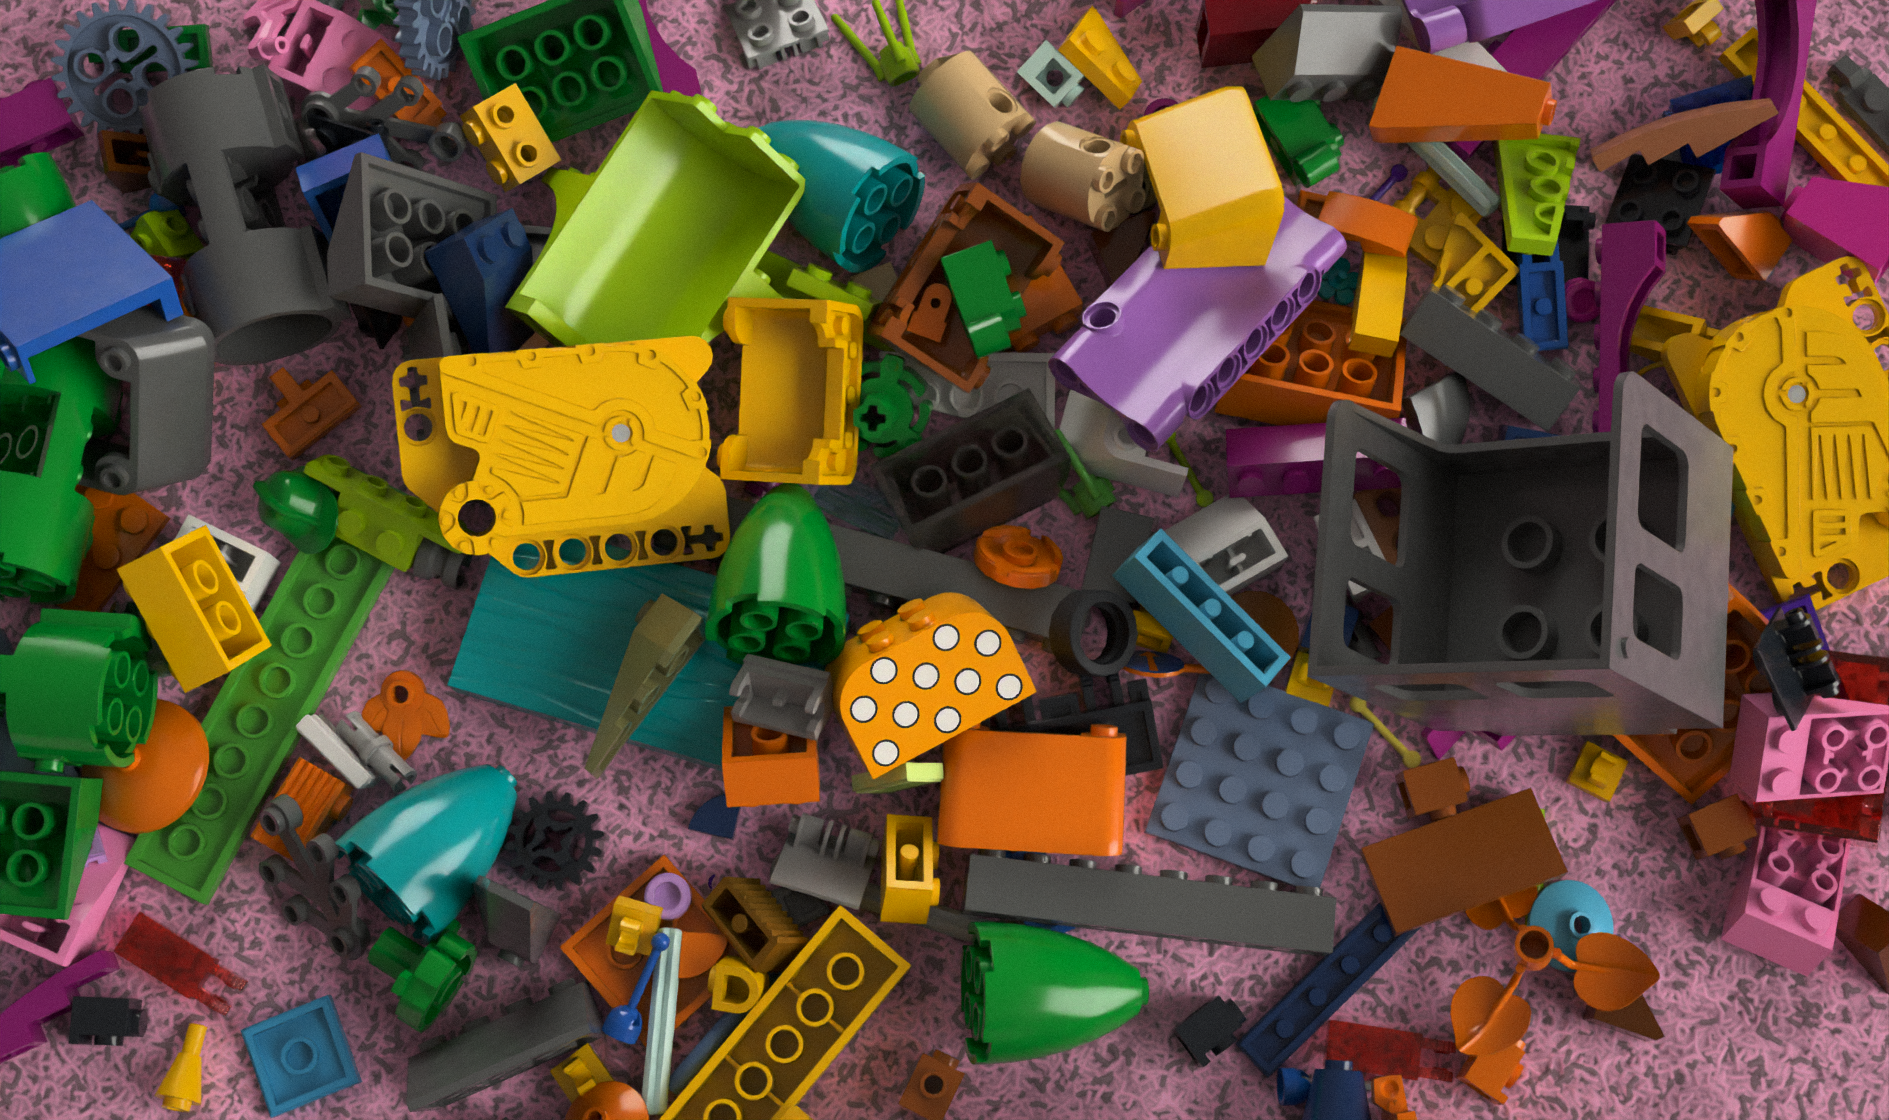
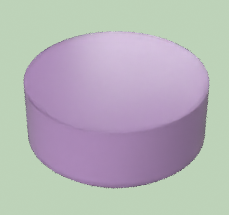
[644,873,692,920]

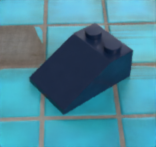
[424,208,535,354]

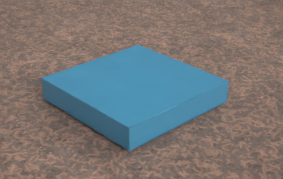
[241,995,362,1118]

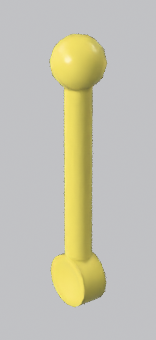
[1349,696,1421,769]

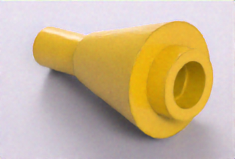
[154,1023,207,1113]

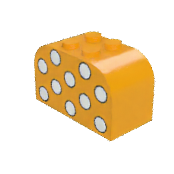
[825,592,1037,780]

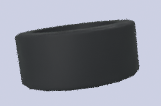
[1049,590,1138,677]

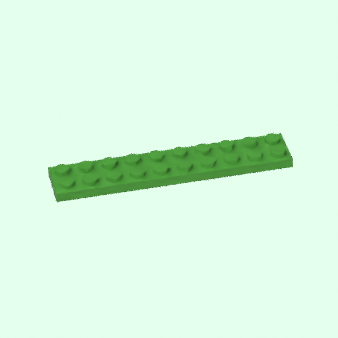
[124,466,429,905]

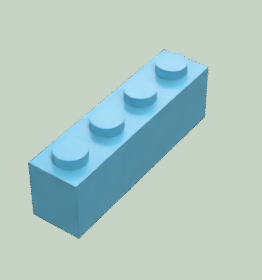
[1112,528,1291,703]

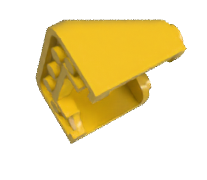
[1120,86,1285,269]
[717,297,864,485]

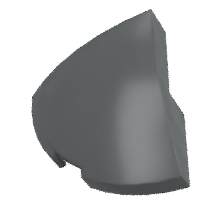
[1402,370,1470,444]

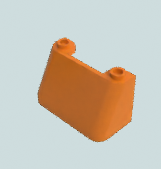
[937,722,1127,856]

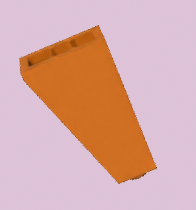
[1369,46,1557,143]

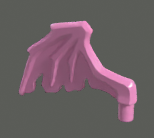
[243,0,303,61]

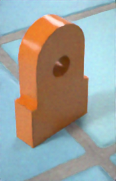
[907,283,952,343]

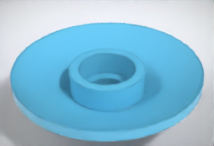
[1527,880,1614,972]

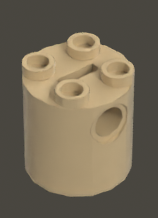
[909,50,1036,180]
[1020,121,1146,232]

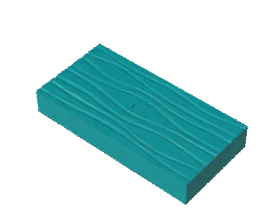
[447,538,852,771]

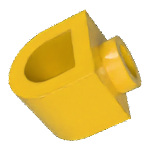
[708,955,770,1014]

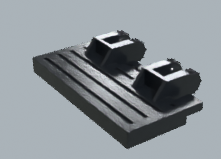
[981,672,1164,776]

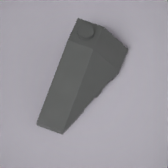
[472,875,562,968]

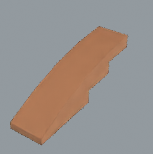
[1590,98,1779,172]

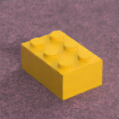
[116,525,272,693]

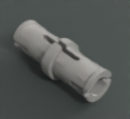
[336,711,417,793]

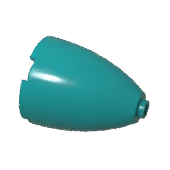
[758,120,925,273]
[335,764,518,946]

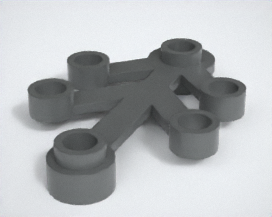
[301,66,468,171]
[258,794,371,960]

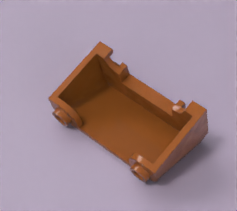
[867,182,1065,394]

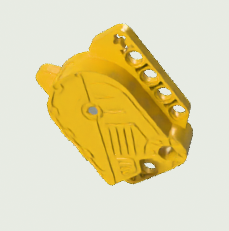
[1661,256,1889,611]
[392,336,730,578]

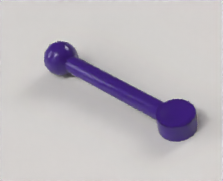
[1369,164,1408,201]

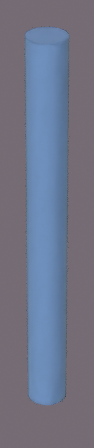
[669,971,782,1095]

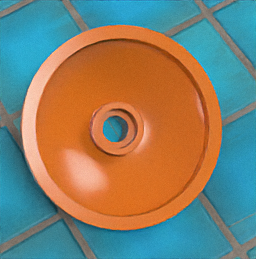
[81,699,209,834]

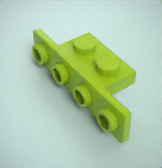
[756,250,896,352]
[303,454,475,572]

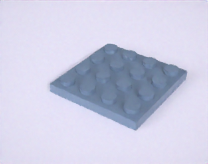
[1144,673,1374,888]

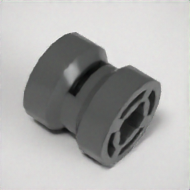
[413,537,472,590]

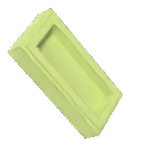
[851,762,944,794]

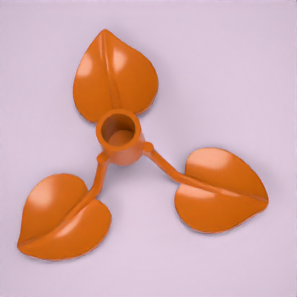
[1450,886,1660,1056]

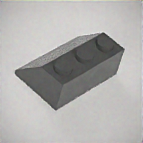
[1252,4,1403,102]

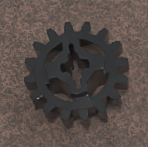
[505,791,606,892]

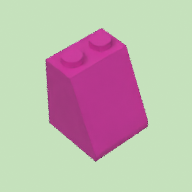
[1780,177,1889,285]

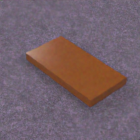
[1359,788,1568,937]

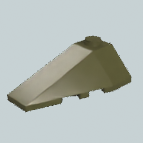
[584,593,706,779]

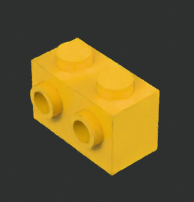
[459,83,561,193]
[880,814,940,924]

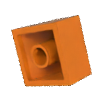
[722,706,820,808]

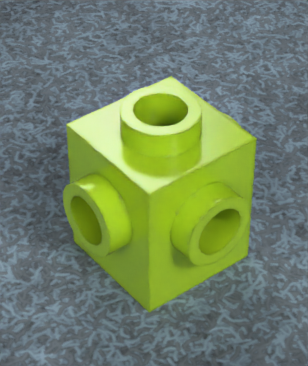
[130,209,204,280]

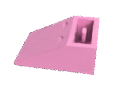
[268,0,426,138]
[1729,692,1889,802]
[1721,806,1851,976]
[0,823,136,967]

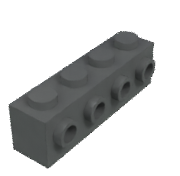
[1400,283,1580,432]

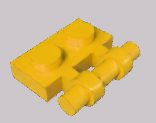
[1392,166,1483,271]

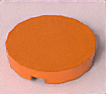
[973,525,1064,589]

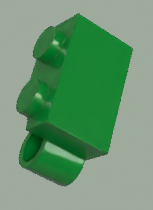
[1253,95,1344,188]
[940,240,1027,359]

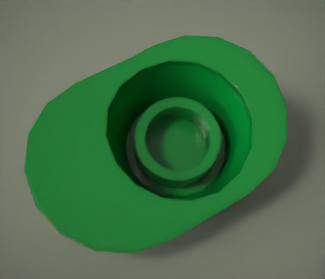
[253,466,339,554]

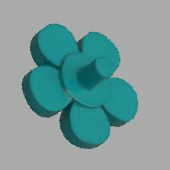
[1317,257,1358,305]

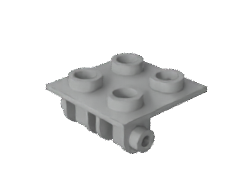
[724,0,829,70]
[769,812,881,910]

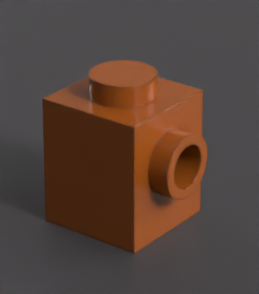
[1395,757,1470,822]
[1676,793,1758,860]
[898,1049,965,1120]

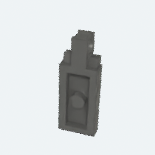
[1826,55,1889,156]

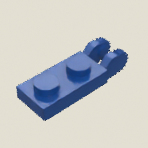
[1516,240,1569,352]

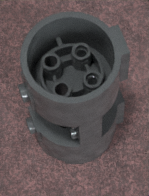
[138,64,352,365]

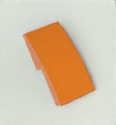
[1318,191,1418,258]

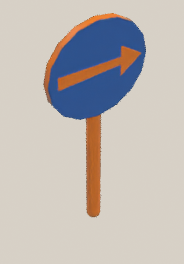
[1122,650,1211,678]

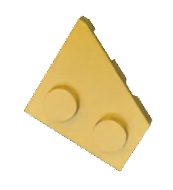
[1058,6,1142,110]
[1431,211,1519,313]

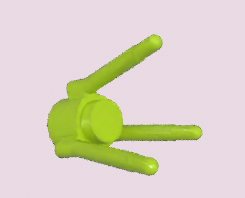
[831,0,922,87]

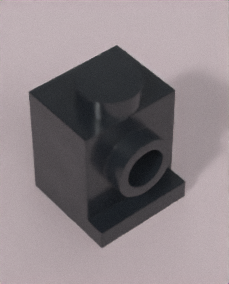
[1171,995,1247,1067]
[68,996,148,1046]

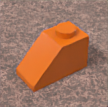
[1687,210,1793,281]

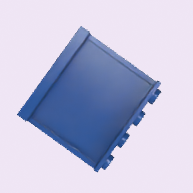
[0,200,184,384]

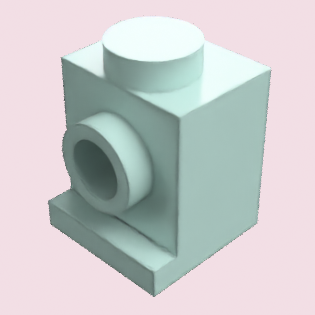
[1017,40,1085,109]

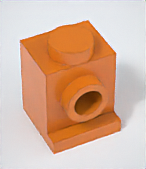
[1455,1040,1526,1105]

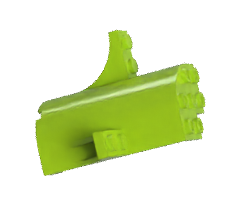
[505,90,806,347]

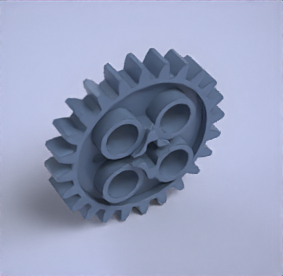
[51,0,199,134]
[393,0,476,80]

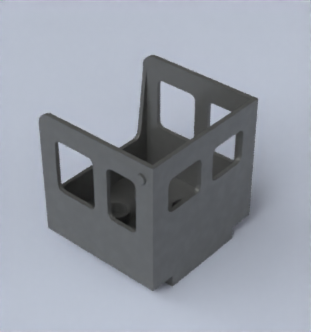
[1307,371,1734,736]

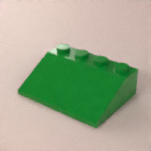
[457,0,663,143]
[0,769,103,920]

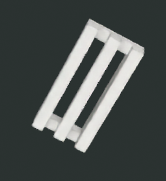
[296,714,383,789]

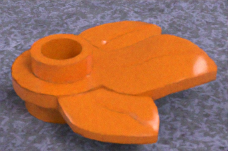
[362,670,450,760]

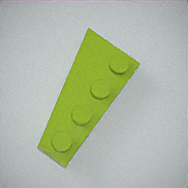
[1492,133,1581,256]

